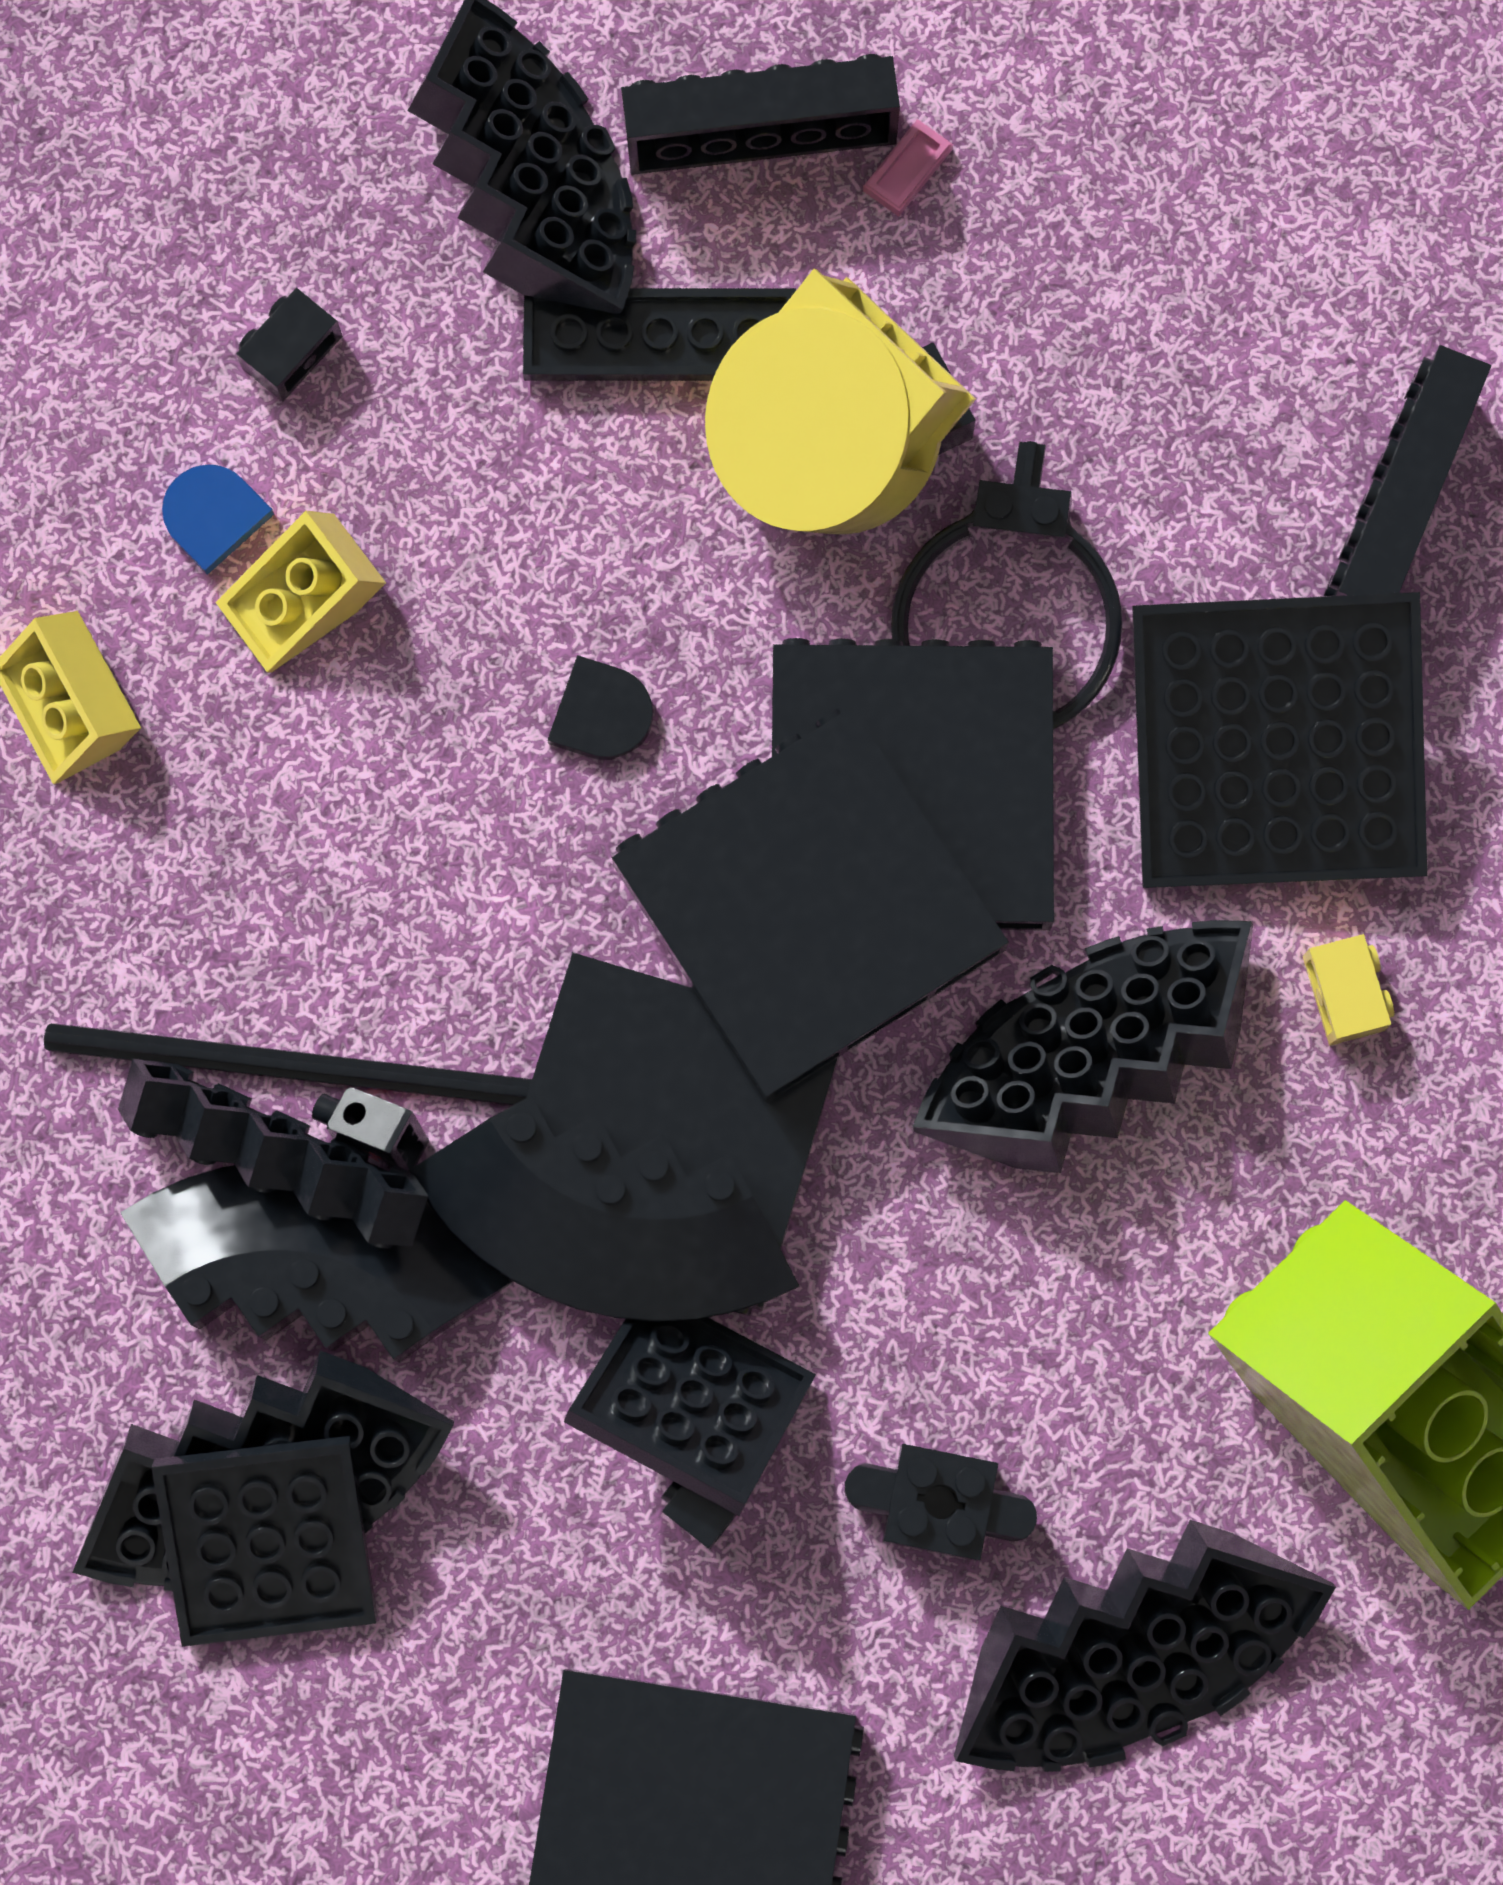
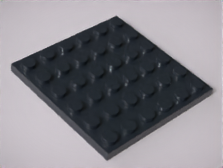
[1132,592,1427,888]

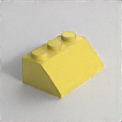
[0,611,141,784]

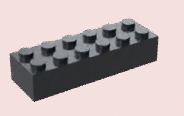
[621,54,900,175]
[1323,345,1492,596]

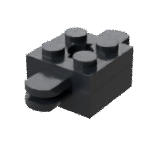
[844,1444,1037,1561]

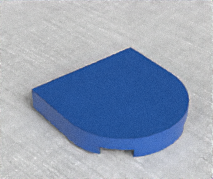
[162,465,274,575]

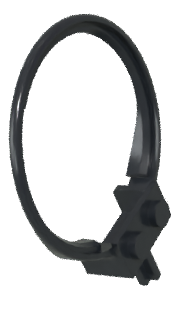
[891,441,1123,729]

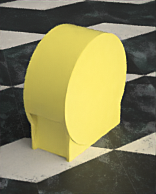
[705,269,976,534]

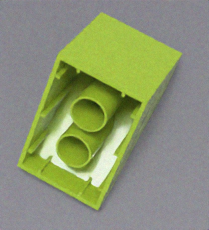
[1208,1200,1503,1610]

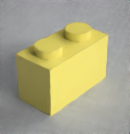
[1302,934,1394,1046]

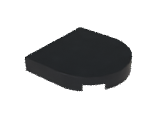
[547,655,653,760]

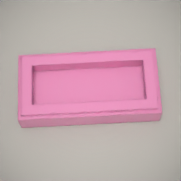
[863,119,953,217]

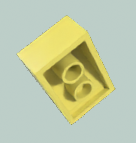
[215,511,386,673]

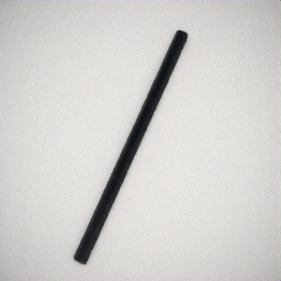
[43,1023,532,1105]

